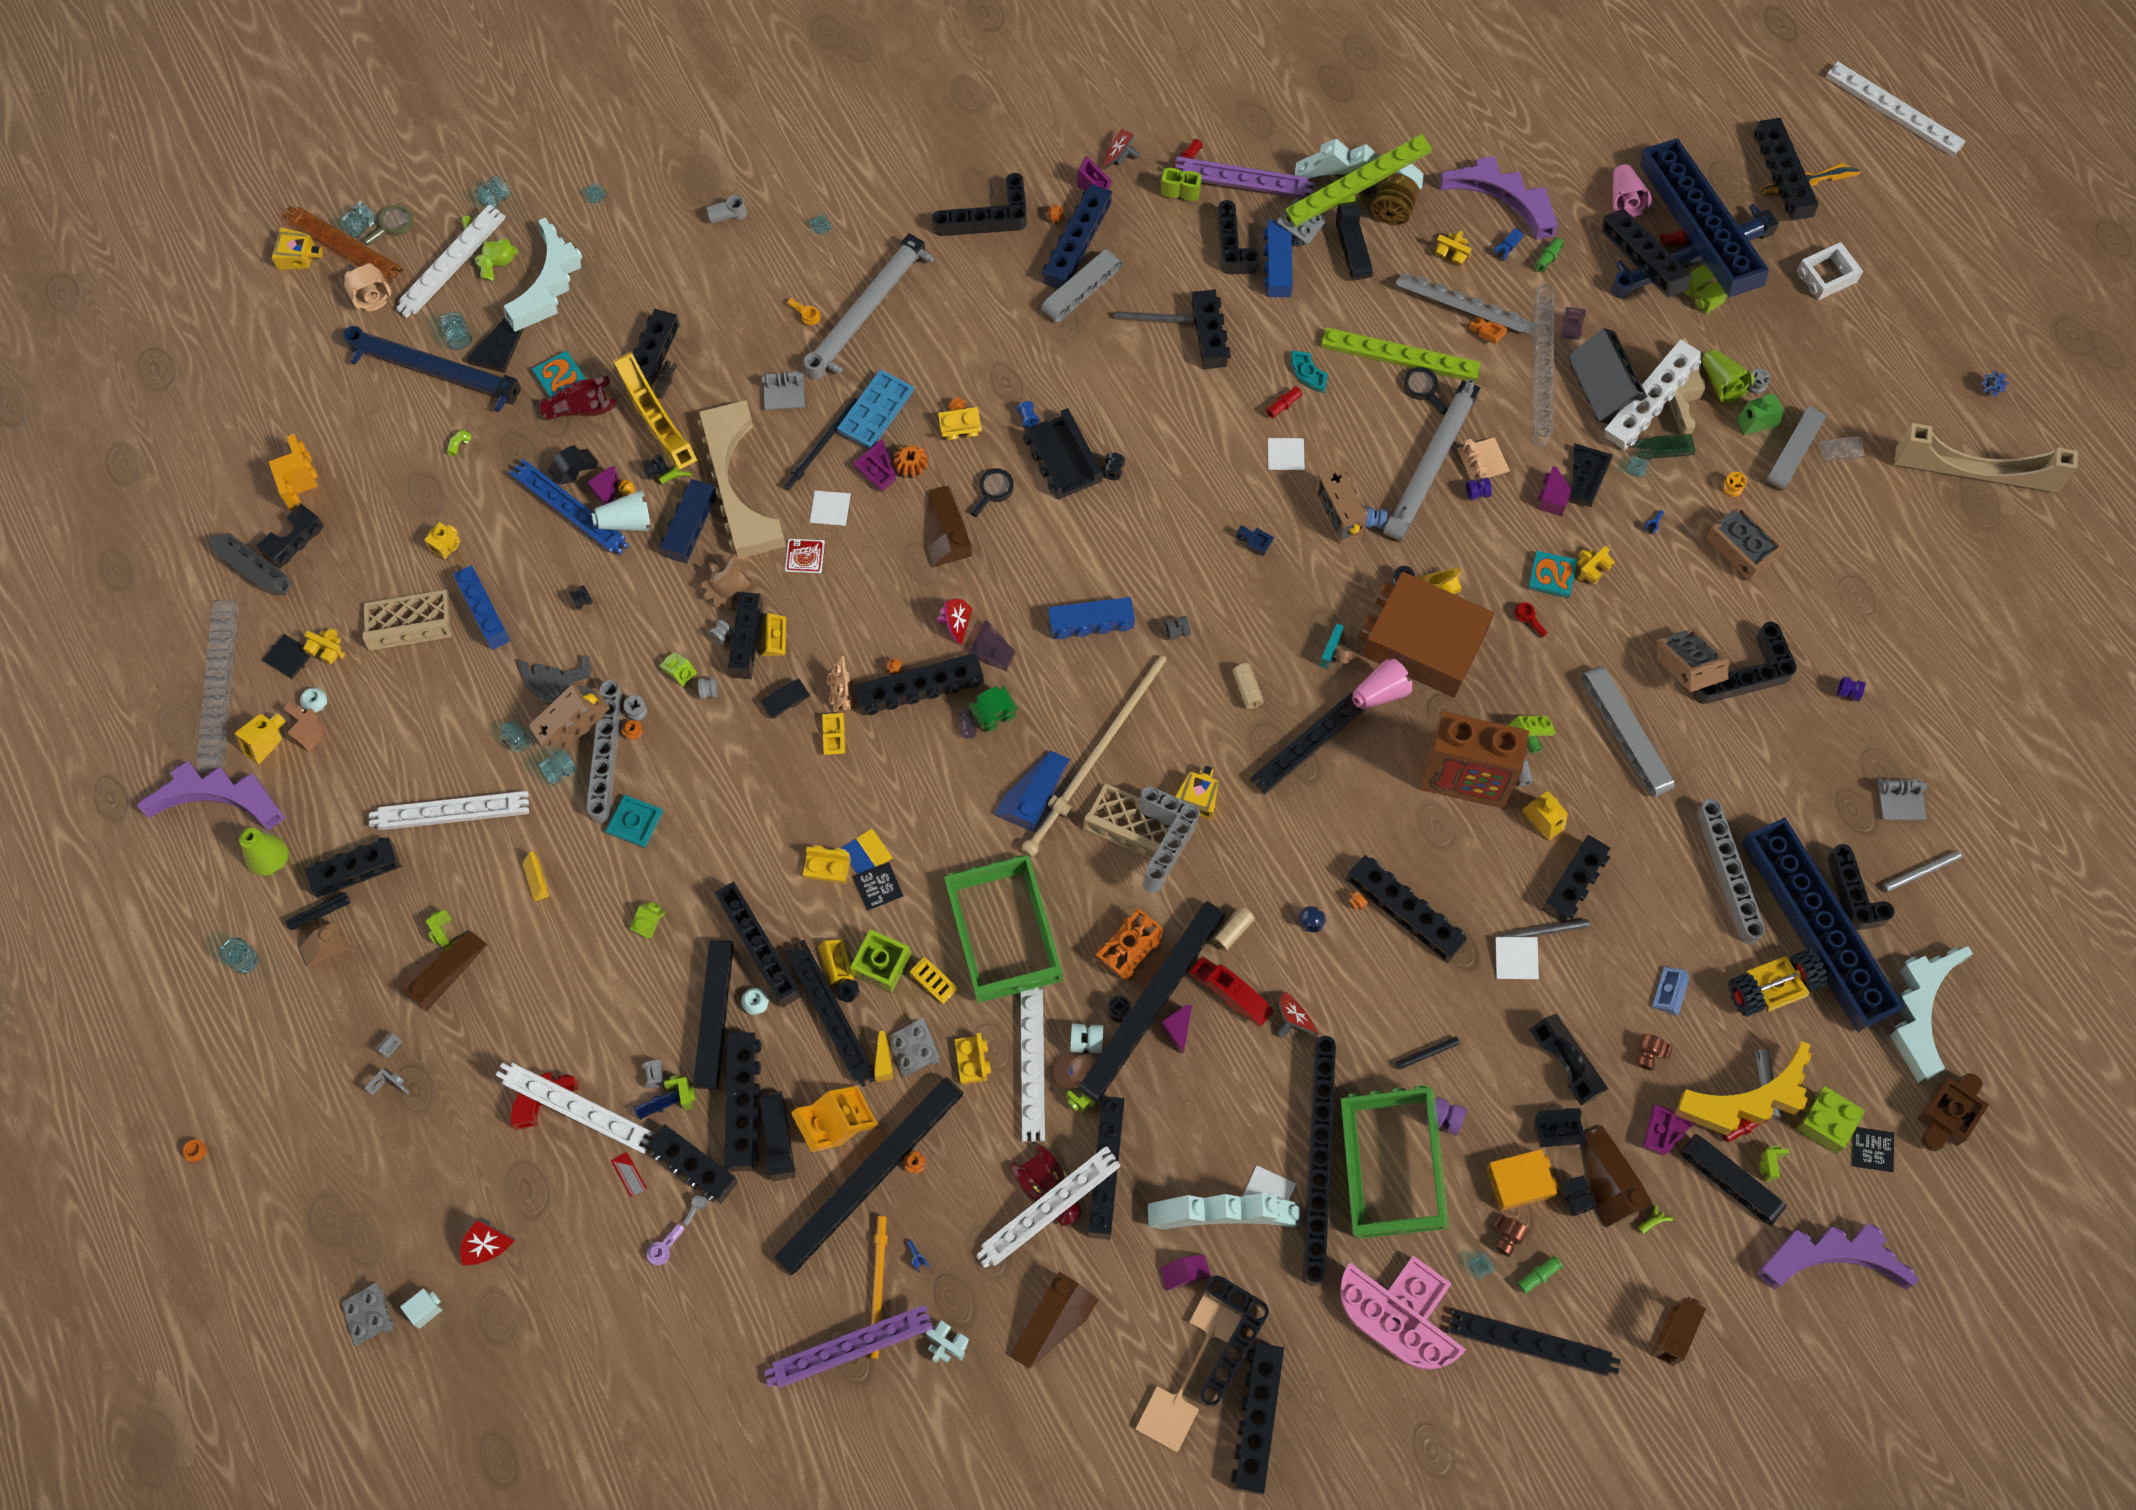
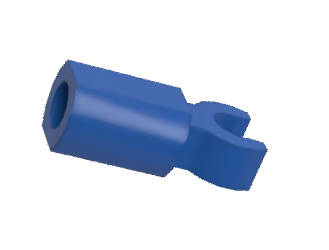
[1493,228,1523,261]

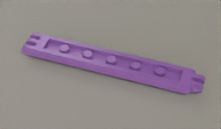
[1175,157,1315,198]
[764,1305,933,1388]

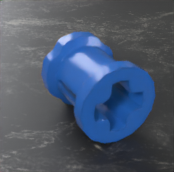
[1016,401,1040,427]

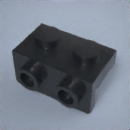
[1534,1108,1586,1148]

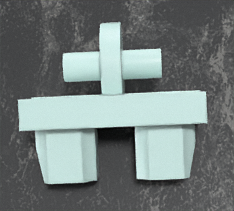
[926,1320,969,1364]

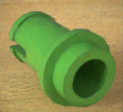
[1527,736,1543,754]

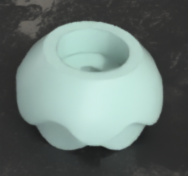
[300,687,327,713]
[741,988,769,1015]

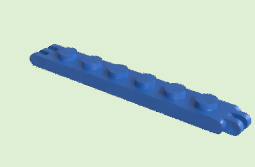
[508,459,629,555]

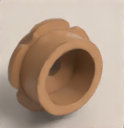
[1333,649,1354,663]

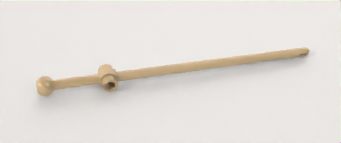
[1022,655,1166,856]

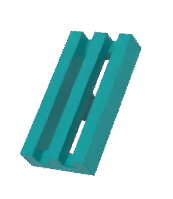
[1320,623,1344,669]

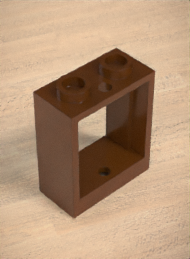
[1651,1297,1706,1366]

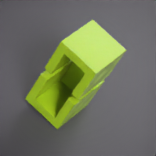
[1684,265,1727,314]

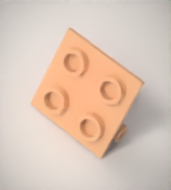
[1457,437,1510,481]
[827,656,852,712]

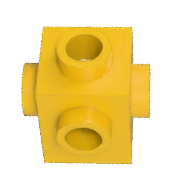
[424,522,461,559]

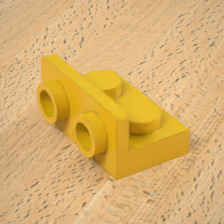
[938,407,982,440]
[803,845,851,884]
[955,1032,991,1085]

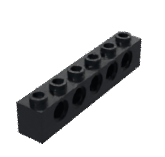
[1754,117,1819,221]
[1602,208,1691,298]
[854,653,984,716]
[1346,855,1468,963]
[715,881,801,1008]
[724,1032,761,1172]
[1088,1096,1125,1240]
[1231,1342,1284,1496]

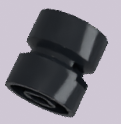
[1558,1175,1597,1217]

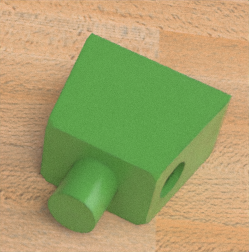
[1736,394,1783,435]

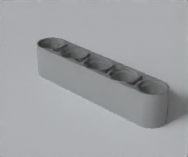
[1041,249,1122,322]
[1766,406,1827,491]

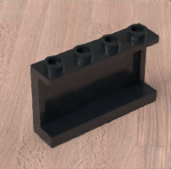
[1567,328,1648,424]
[1022,408,1102,500]

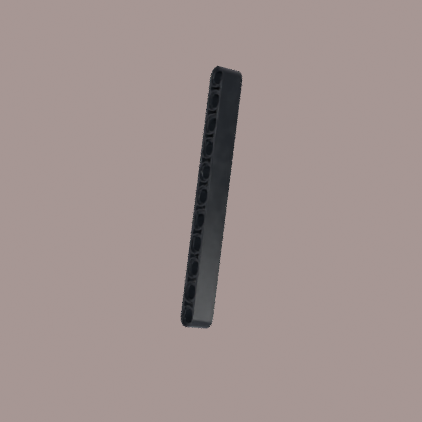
[1077,901,1226,1103]
[1302,1035,1336,1286]
[774,1077,964,1276]

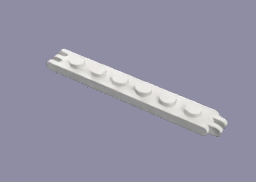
[396,205,505,318]
[369,791,529,830]
[1021,988,1045,1142]
[496,1062,656,1154]
[976,1147,1121,1268]

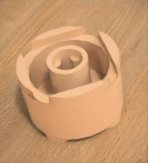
[344,263,391,311]

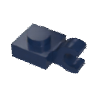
[1236,525,1274,556]

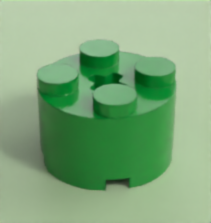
[969,685,1018,732]

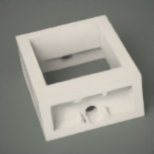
[1797,242,1863,300]

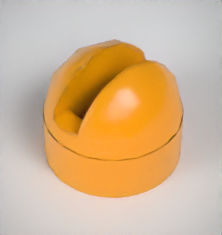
[618,479,635,497]

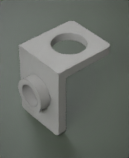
[364,1068,409,1095]

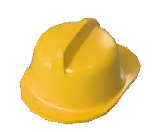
[1419,567,1462,594]

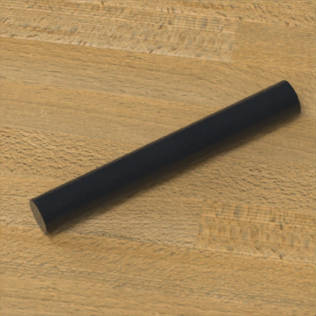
[1395,1036,1460,1070]

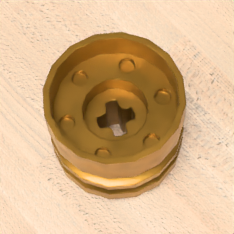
[1371,173,1419,225]

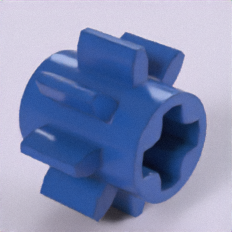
[1981,370,2009,397]

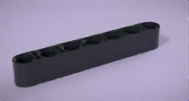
[693,940,734,1090]

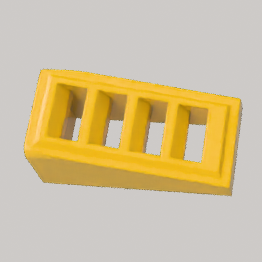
[910,957,958,1005]
[874,1030,894,1082]

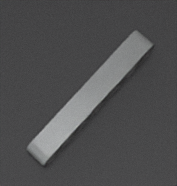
[1581,666,1675,798]
[587,680,623,824]
[1697,799,1765,945]

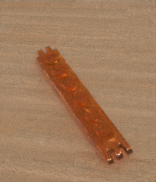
[282,206,403,284]

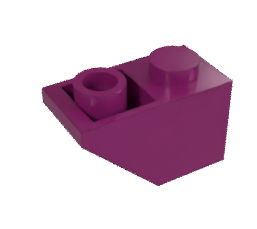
[1537,466,1571,516]

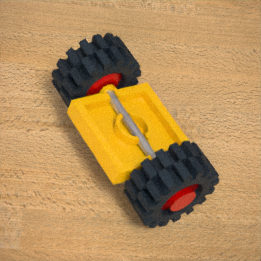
[1728,949,1827,1017]

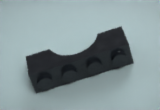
[1529,1014,1609,1105]

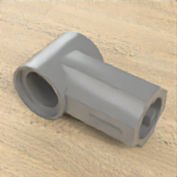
[707,195,747,224]

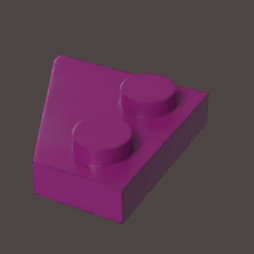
[853,439,896,492]
[1642,1104,1695,1156]

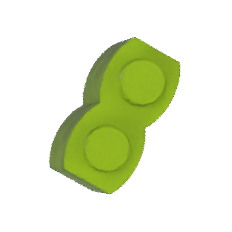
[1161,168,1202,201]

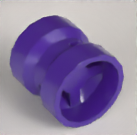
[1466,477,1492,501]
[1837,676,1865,702]

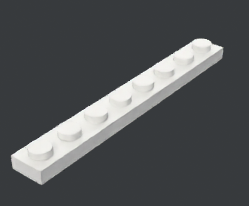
[1825,62,1966,157]

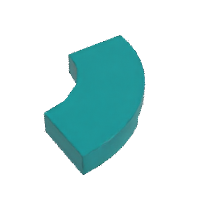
[1291,350,1328,394]

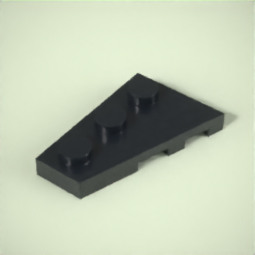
[466,317,524,373]
[1572,443,1613,507]

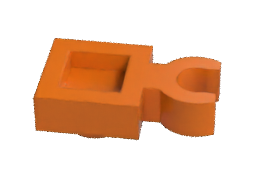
[1469,316,1507,344]

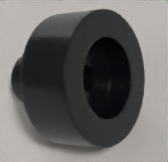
[836,979,860,1003]

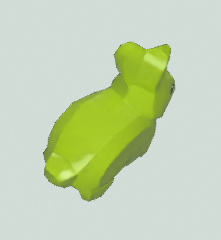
[475,239,519,281]

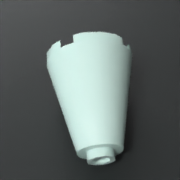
[591,491,650,531]

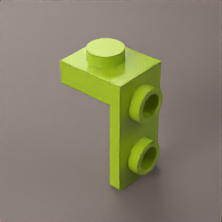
[1508,716,1556,738]

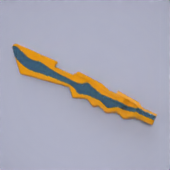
[1761,163,1861,194]

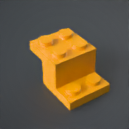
[268,434,319,512]
[791,1086,878,1152]

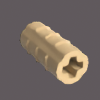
[1233,663,1264,709]
[1212,906,1255,951]

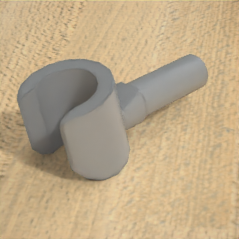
[683,1195,708,1226]

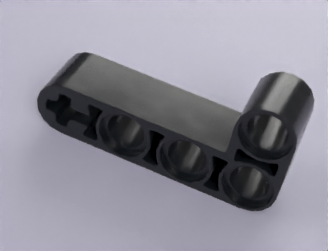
[1217,200,1259,275]
[1335,201,1373,281]
[1827,844,1895,930]
[759,1091,796,1182]

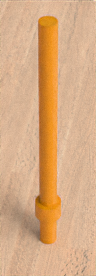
[869,1216,888,1359]

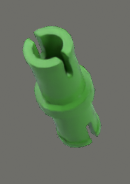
[1534,237,1564,272]
[1517,1255,1563,1294]

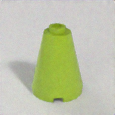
[1702,350,1755,403]
[239,828,289,876]

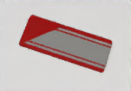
[611,1152,647,1197]

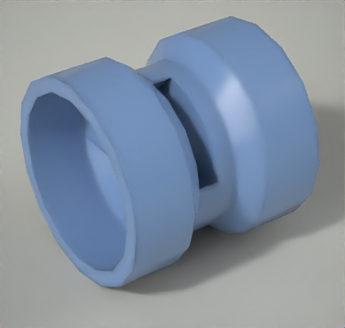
[1365,507,1387,529]

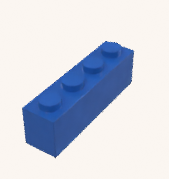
[1263,220,1293,297]
[453,565,511,650]
[1049,597,1135,639]

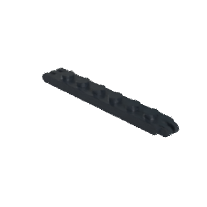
[1249,691,1367,795]
[784,939,874,1087]
[1446,1309,1621,1377]

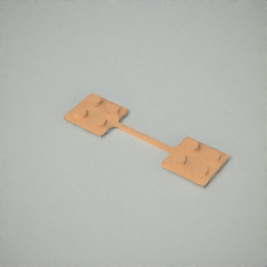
[1135,1283,1244,1453]

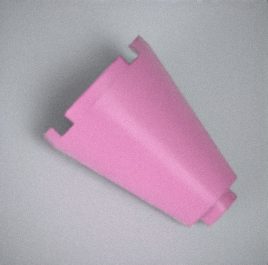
[1612,164,1652,217]
[1352,659,1412,709]

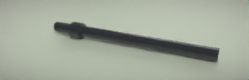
[783,398,857,491]

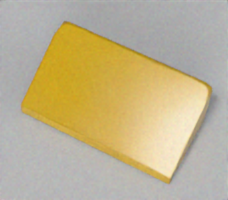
[760,613,786,656]
[523,851,550,901]
[818,939,854,987]

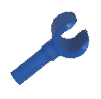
[1645,510,1664,534]
[907,1240,929,1273]

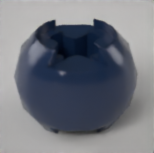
[1298,906,1326,933]

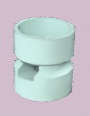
[1070,1023,1103,1054]

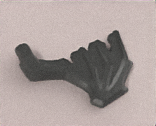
[517,655,592,704]

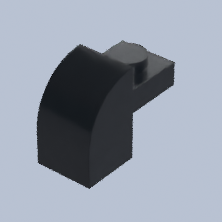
[547,445,599,485]

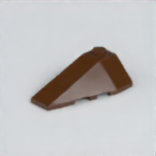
[927,486,972,567]
[394,931,487,1012]
[1583,1126,1653,1228]
[1010,1271,1099,1369]

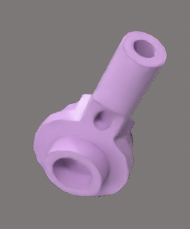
[647,1224,685,1266]

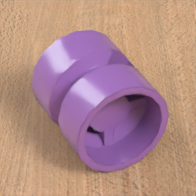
[1426,1096,1467,1136]

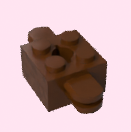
[1917,1073,1989,1152]

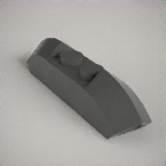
[209,533,291,595]

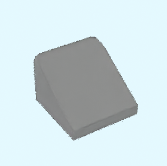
[375,1032,402,1059]

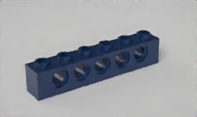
[1041,184,1112,289]

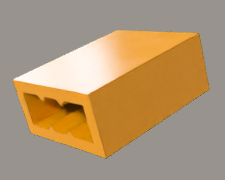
[1486,1149,1558,1211]

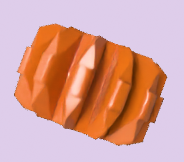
[894,444,928,478]

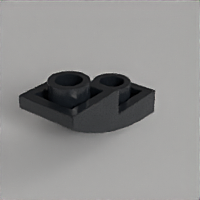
[761,678,810,719]

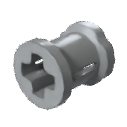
[642,1060,666,1088]

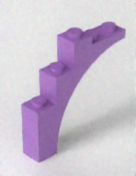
[1439,156,1558,240]
[137,761,286,831]
[1756,1223,1919,1290]

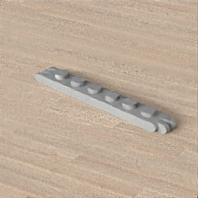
[1396,273,1536,334]

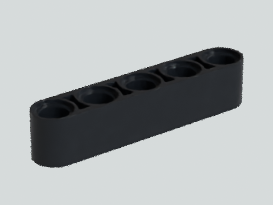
[1680,1134,1787,1226]

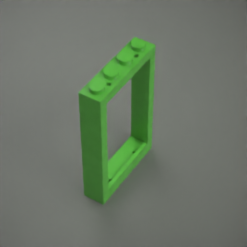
[944,855,1063,1004]
[1341,1085,1450,1239]

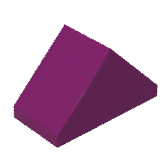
[1077,156,1112,190]
[588,466,619,505]
[1161,1004,1192,1054]
[1160,1255,1211,1291]

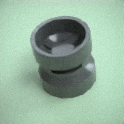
[1165,616,1191,641]

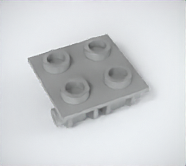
[1276,198,1327,247]
[762,371,805,410]
[1878,779,1927,820]
[887,1017,940,1078]
[341,1282,394,1346]

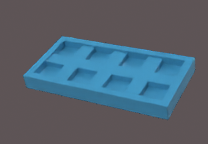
[837,369,914,450]

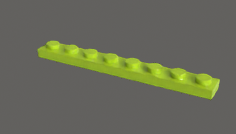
[1286,134,1432,227]
[1321,327,1481,383]

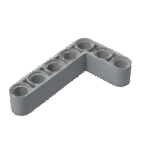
[1138,787,1200,893]

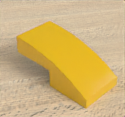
[822,713,845,755]

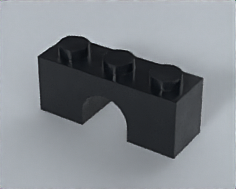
[256,504,324,569]

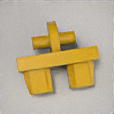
[1436,230,1472,266]
[1577,546,1615,584]
[303,628,345,665]

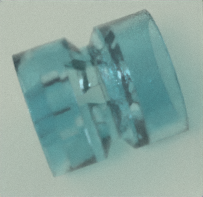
[474,175,512,209]
[339,201,377,239]
[438,312,472,350]
[537,747,578,787]
[220,938,259,974]

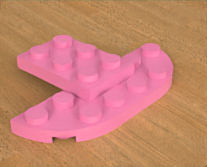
[1340,1255,1466,1370]

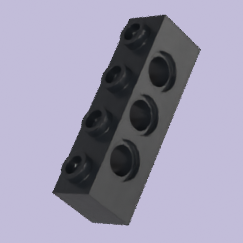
[1191,289,1231,370]
[632,309,680,389]
[728,592,763,679]
[1541,834,1611,923]
[304,837,402,898]
[647,1124,738,1204]

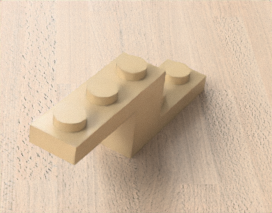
[1666,338,1706,439]

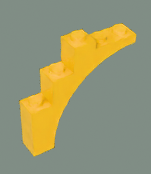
[613,352,697,470]
[1675,1041,1812,1136]

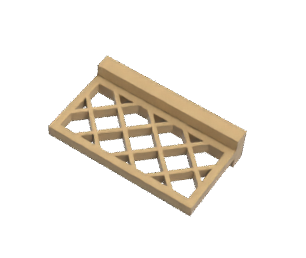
[363,590,452,651]
[1083,783,1170,860]

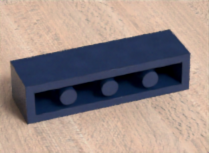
[660,479,717,564]

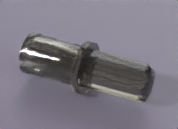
[653,361,677,399]

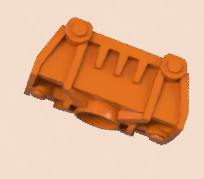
[1095,908,1163,980]

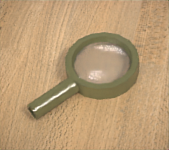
[364,204,414,246]

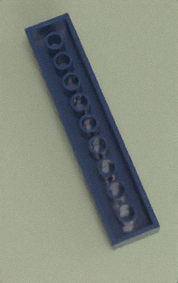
[1640,138,1769,298]
[1741,817,1905,1033]

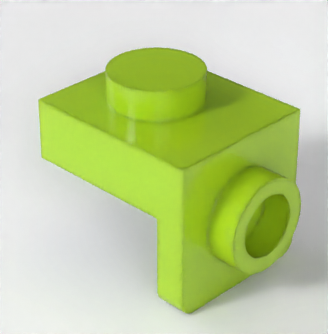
[660,652,697,686]
[630,902,666,939]
[425,910,452,948]
[664,1075,696,1110]
[1066,1090,1101,1113]
[1759,1146,1789,1182]

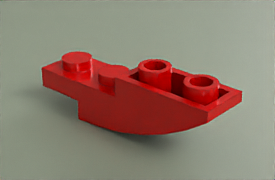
[1189,956,1274,1027]

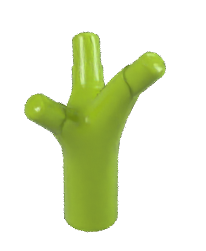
[658,466,692,485]
[1638,1205,1673,1234]

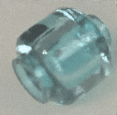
[499,720,532,752]

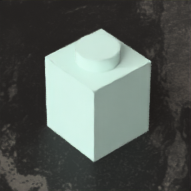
[400,1288,442,1329]

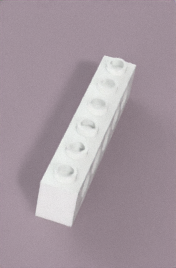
[1605,339,1701,450]

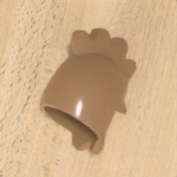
[701,554,751,609]

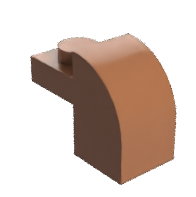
[283,703,324,752]

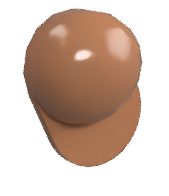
[1053,1053,1098,1089]

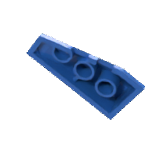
[995,750,1070,832]

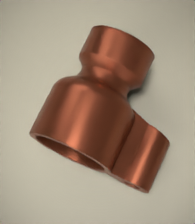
[1636,1034,1673,1071]
[1493,1213,1529,1257]

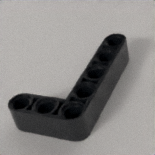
[932,173,1027,236]
[1693,621,1797,704]
[1200,1275,1269,1408]

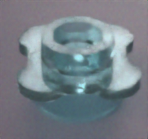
[583,183,606,204]
[810,214,832,234]
[1626,456,1649,477]
[1467,1252,1495,1280]

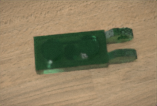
[1635,434,1696,460]

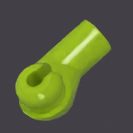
[447,429,471,456]

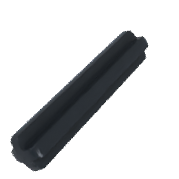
[286,892,351,930]

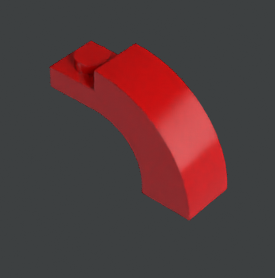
[511,1072,580,1130]

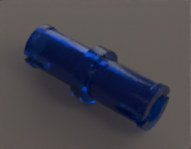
[634,1088,681,1120]

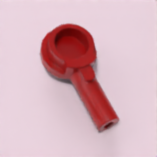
[1514,602,1548,638]

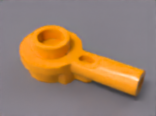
[787,298,821,326]

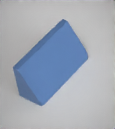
[1652,967,1689,1016]

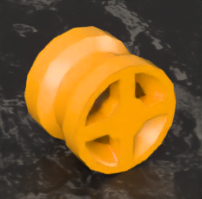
[1723,471,1747,497]

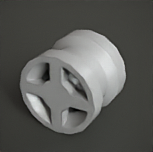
[1747,369,1771,394]
[708,620,733,646]
[698,677,718,699]
[623,695,647,721]

